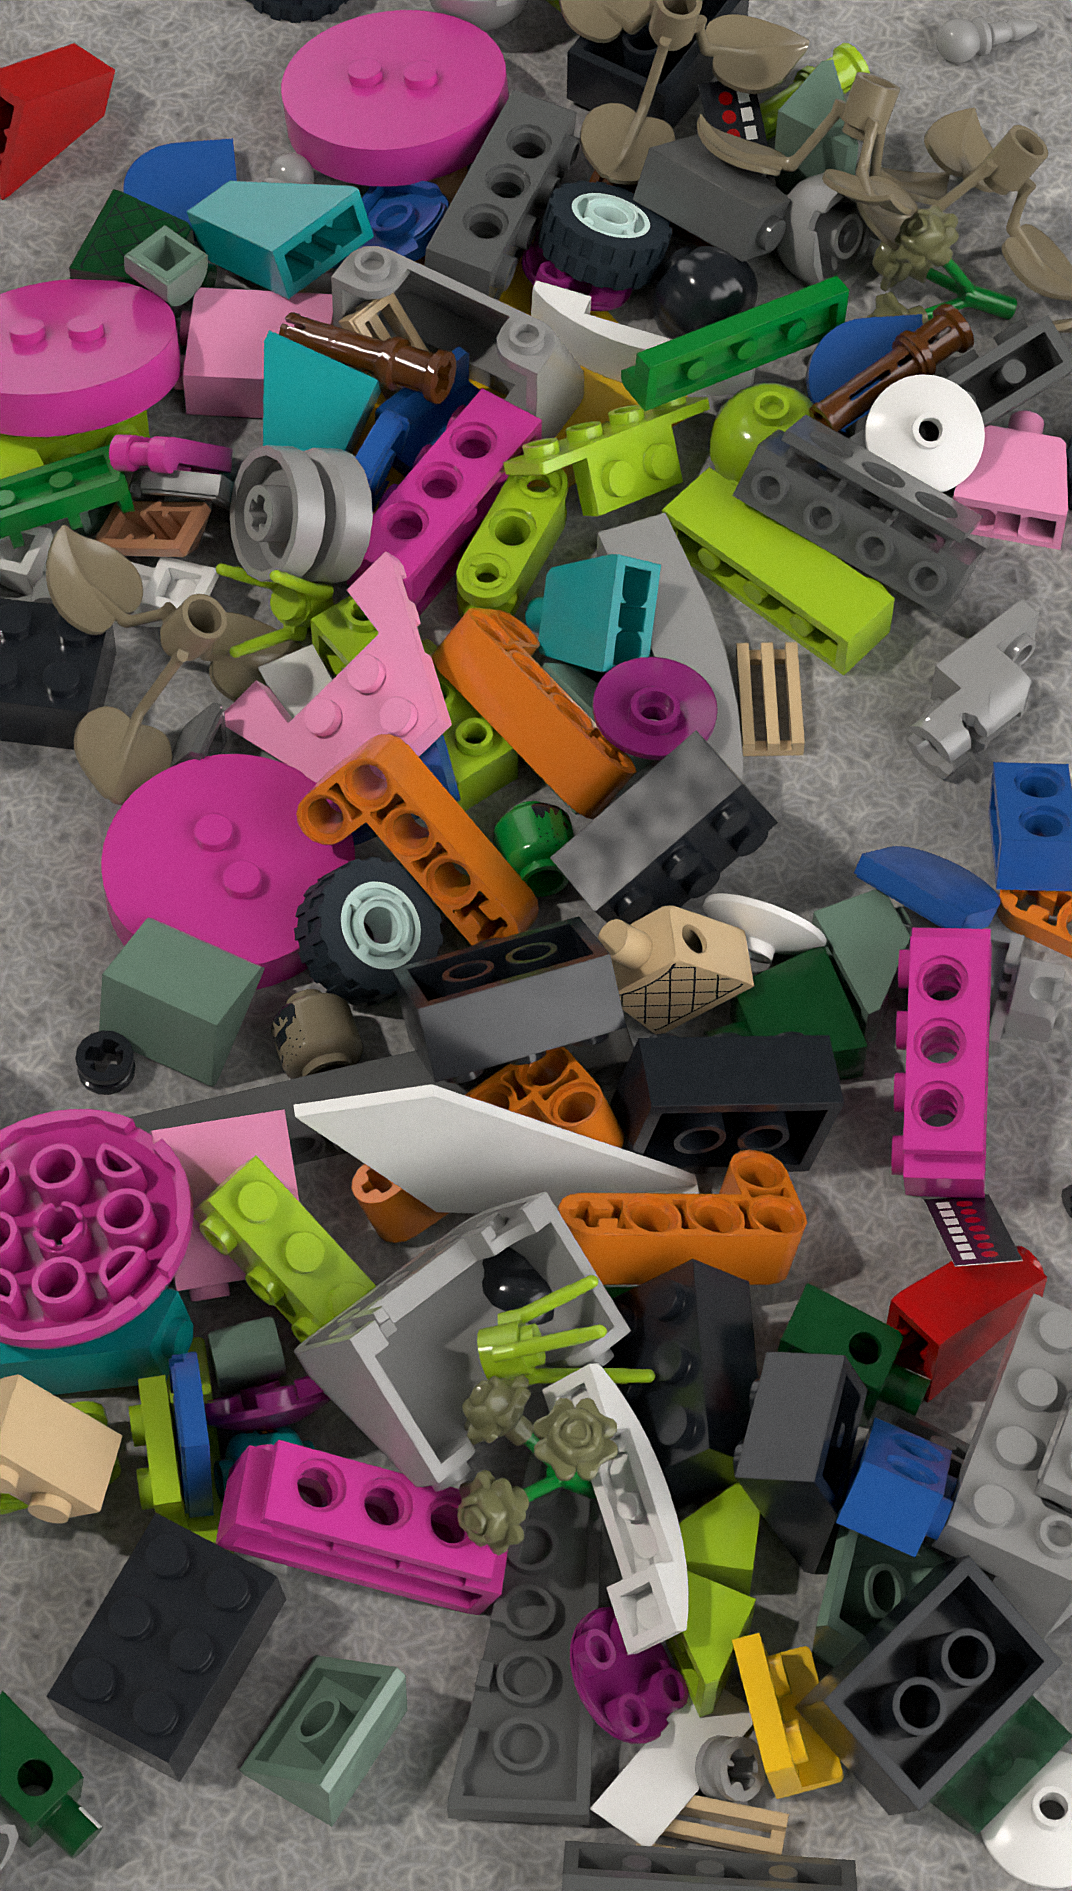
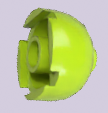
[709,383,813,483]

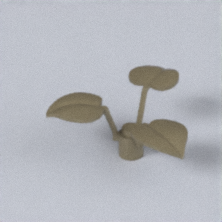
[559,0,810,185]
[697,72,950,216]
[855,107,1072,300]
[46,525,305,805]

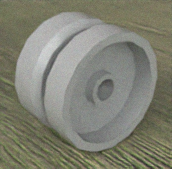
[230,445,373,584]

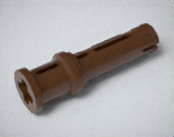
[809,303,974,433]
[279,312,457,404]

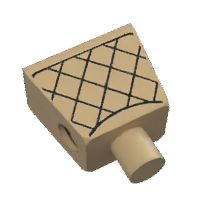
[597,905,754,1034]

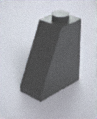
[633,134,790,262]

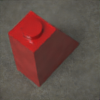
[0,43,115,200]
[886,1246,1047,1403]

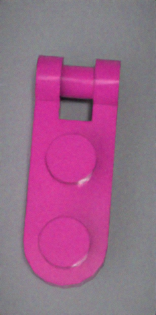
[109,434,233,475]

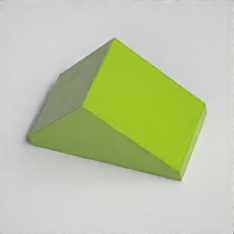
[679,1482,760,1595]
[665,1571,756,1717]

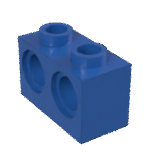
[988,762,1072,891]
[836,1417,958,1557]

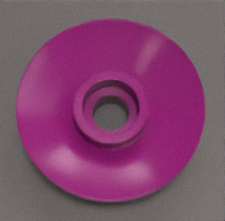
[592,657,718,760]

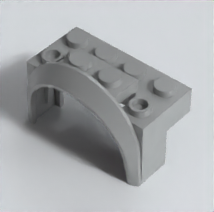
[932,1294,1072,1639]

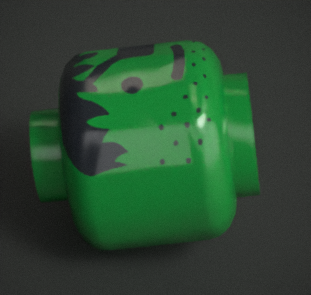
[493,801,575,897]

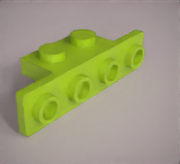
[503,396,710,516]
[128,1337,234,1553]

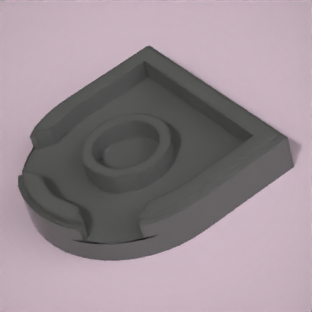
[129,468,234,523]

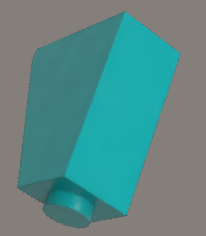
[187,181,374,299]
[263,330,381,454]
[0,1288,194,1395]

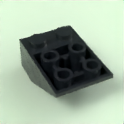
[733,1352,867,1574]

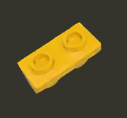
[732,1633,844,1799]

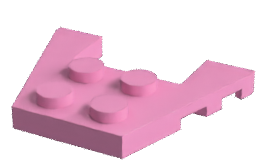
[224,551,452,783]

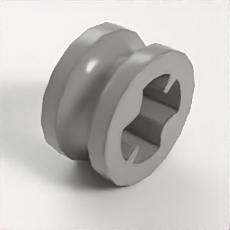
[695,1735,765,1802]

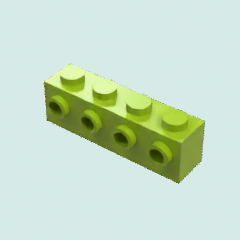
[311,595,518,811]
[193,1155,376,1343]

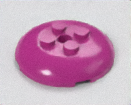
[0,1109,194,1349]

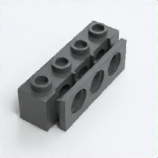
[424,89,580,301]
[732,415,986,617]

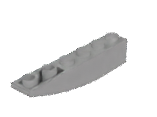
[597,513,743,781]

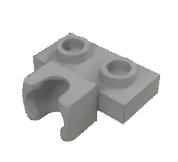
[943,927,1066,1055]

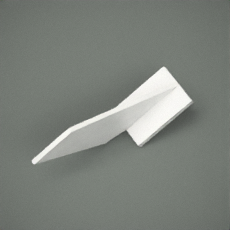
[293,1084,699,1214]

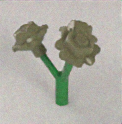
[867,206,1017,324]
[457,1375,618,1555]

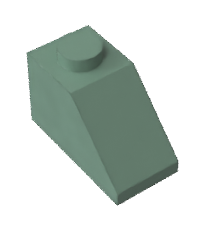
[812,889,913,1043]

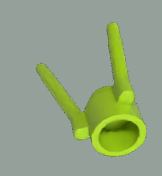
[216,563,334,658]
[477,1275,655,1386]

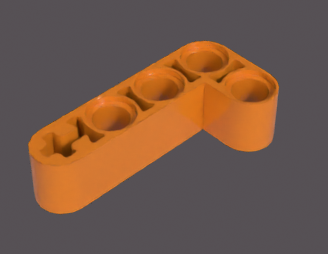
[431,608,636,820]
[296,734,539,945]
[351,1046,624,1243]
[557,1150,807,1285]

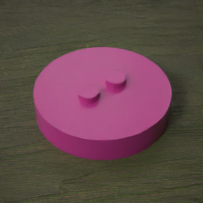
[281,10,509,186]
[0,279,182,437]
[101,754,355,990]

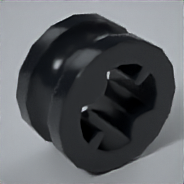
[75,1030,136,1095]

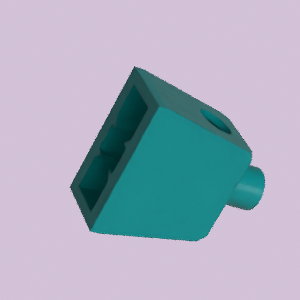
[525,554,661,673]

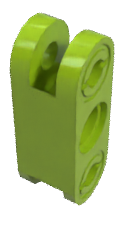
[456,468,568,618]

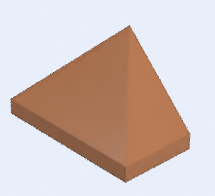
[94,501,211,557]

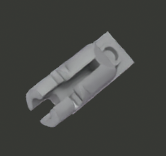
[907,598,1039,780]

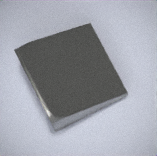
[169,702,227,768]

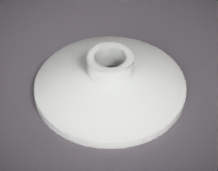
[865,374,985,493]
[703,893,827,964]
[978,1749,1072,1889]

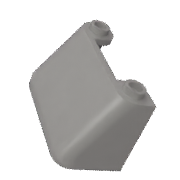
[331,246,584,439]
[294,1191,631,1491]

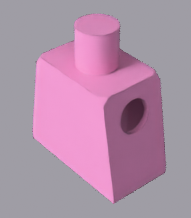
[953,411,1068,550]

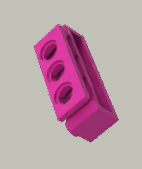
[346,388,542,616]
[891,928,992,1198]
[215,1440,508,1615]

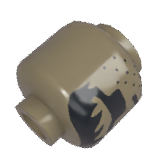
[271,989,364,1079]

